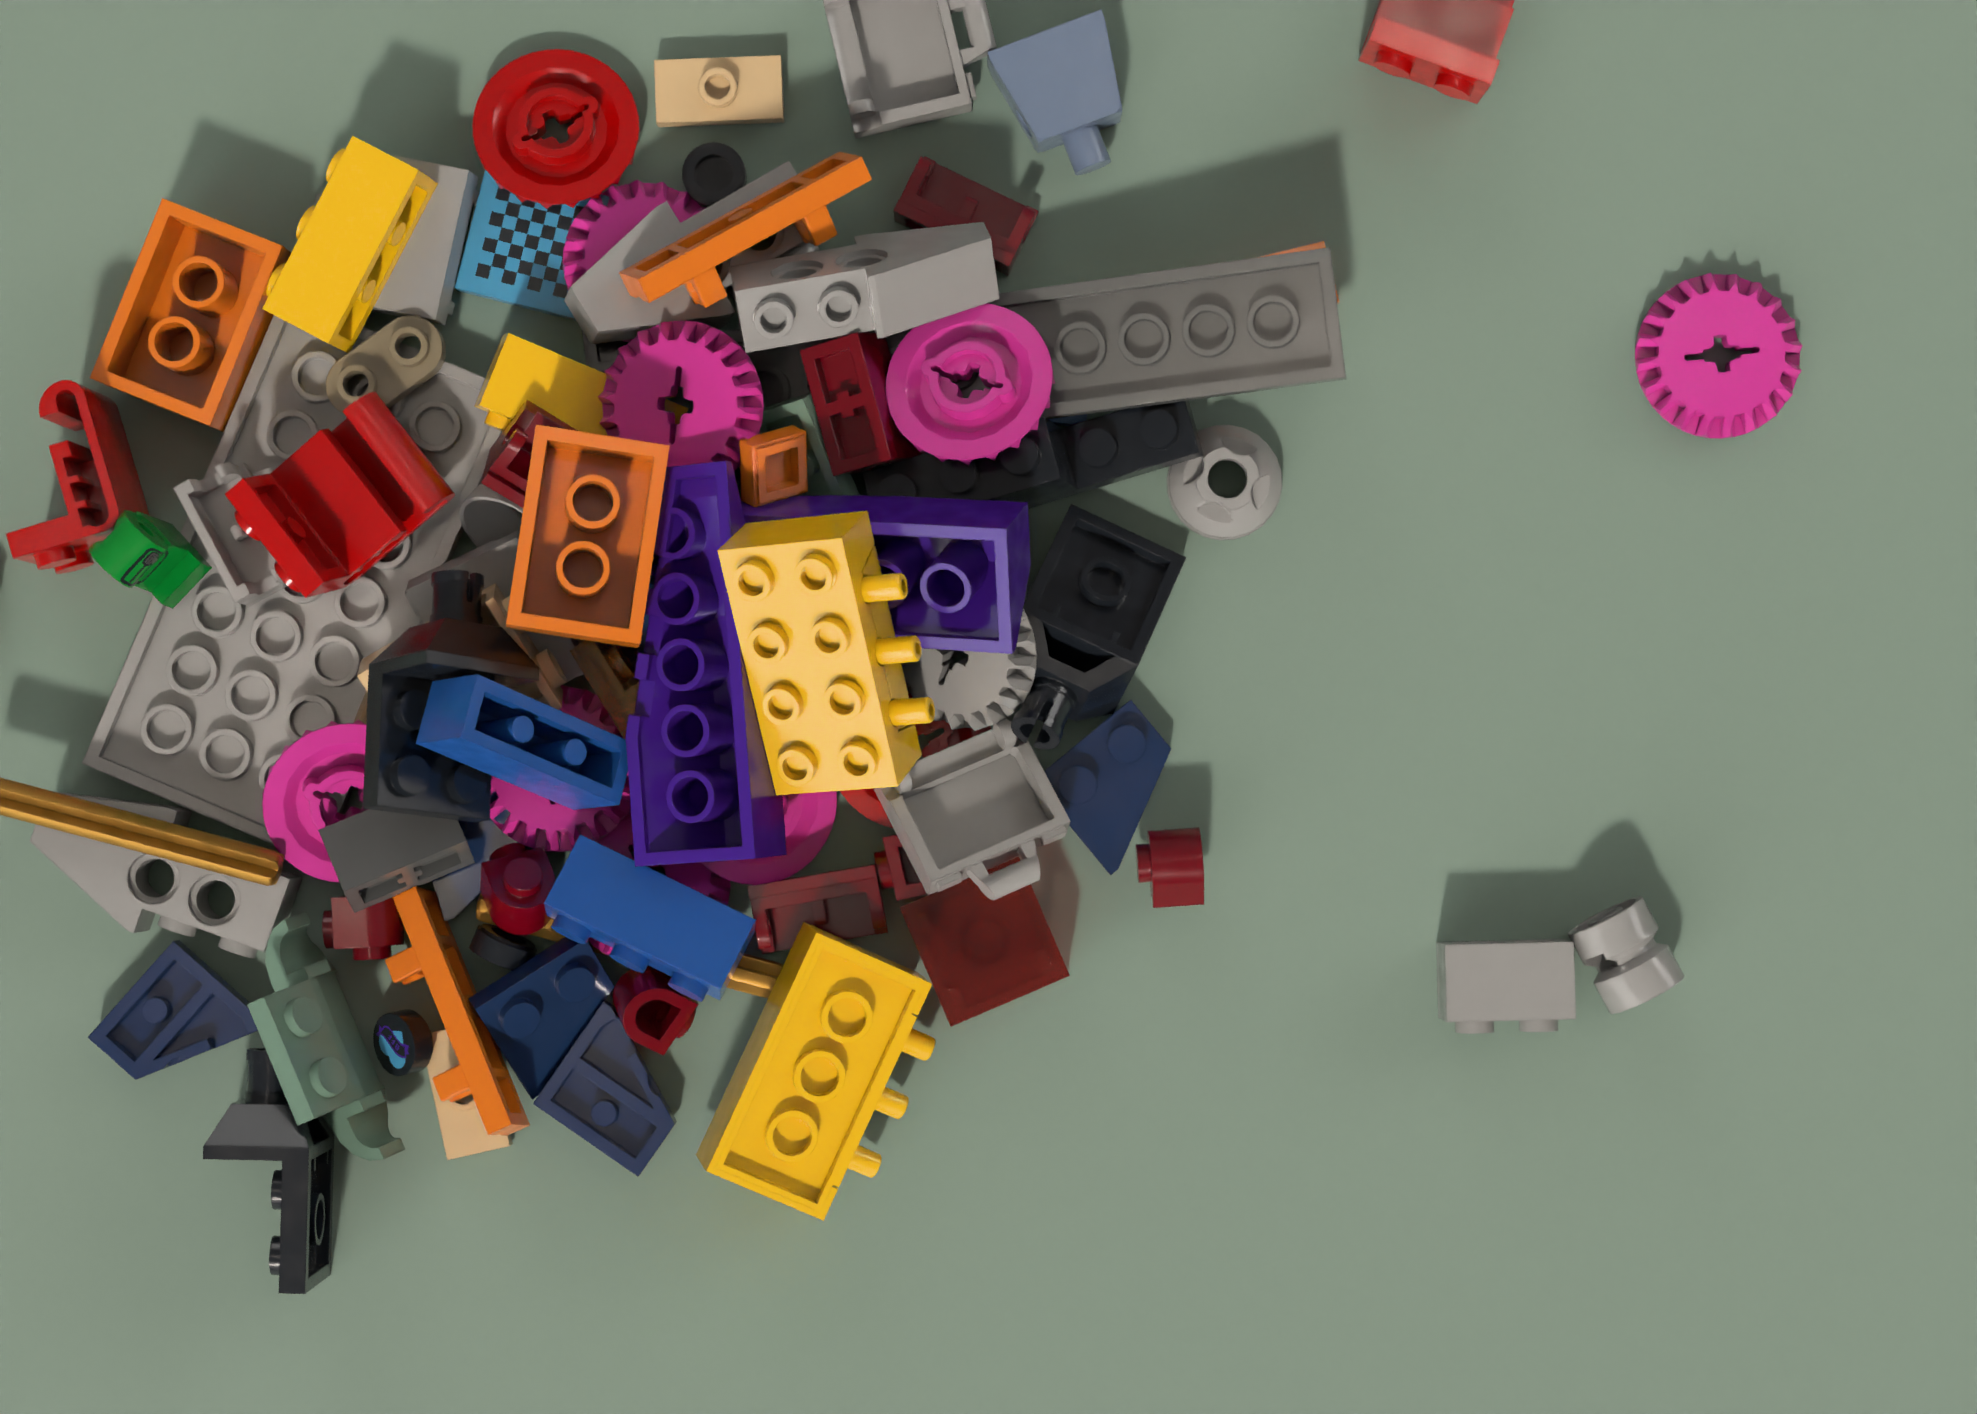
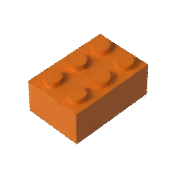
[90,198,291,432]
[506,424,670,648]

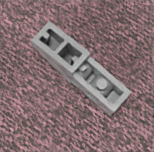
[564,160,820,344]
[729,222,1000,353]
[30,792,303,958]

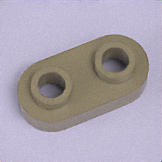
[326,315,446,415]

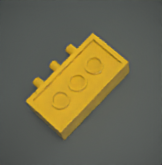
[717,511,935,795]
[696,922,936,1221]

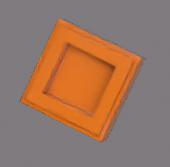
[739,425,808,507]

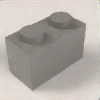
[1436,939,1576,1034]

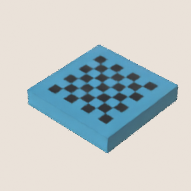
[455,170,609,321]

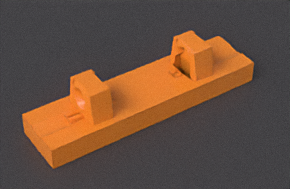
[619,152,872,308]
[385,886,530,1136]

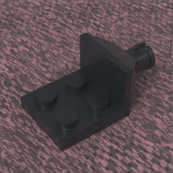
[1011,504,1186,750]
[363,570,539,823]
[203,1047,334,1294]

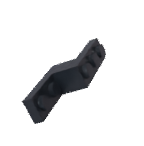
[862,401,1204,509]

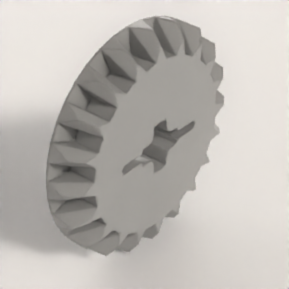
[901,609,1037,731]

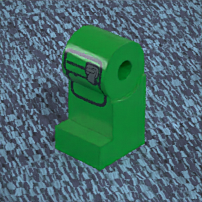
[89,510,212,609]

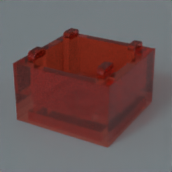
[900,856,1070,1027]

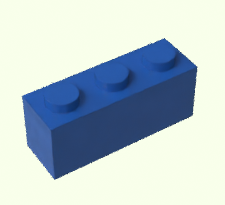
[416,674,628,810]
[544,834,756,1002]

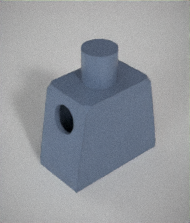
[987,9,1122,176]

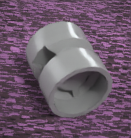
[1568,896,1684,1014]

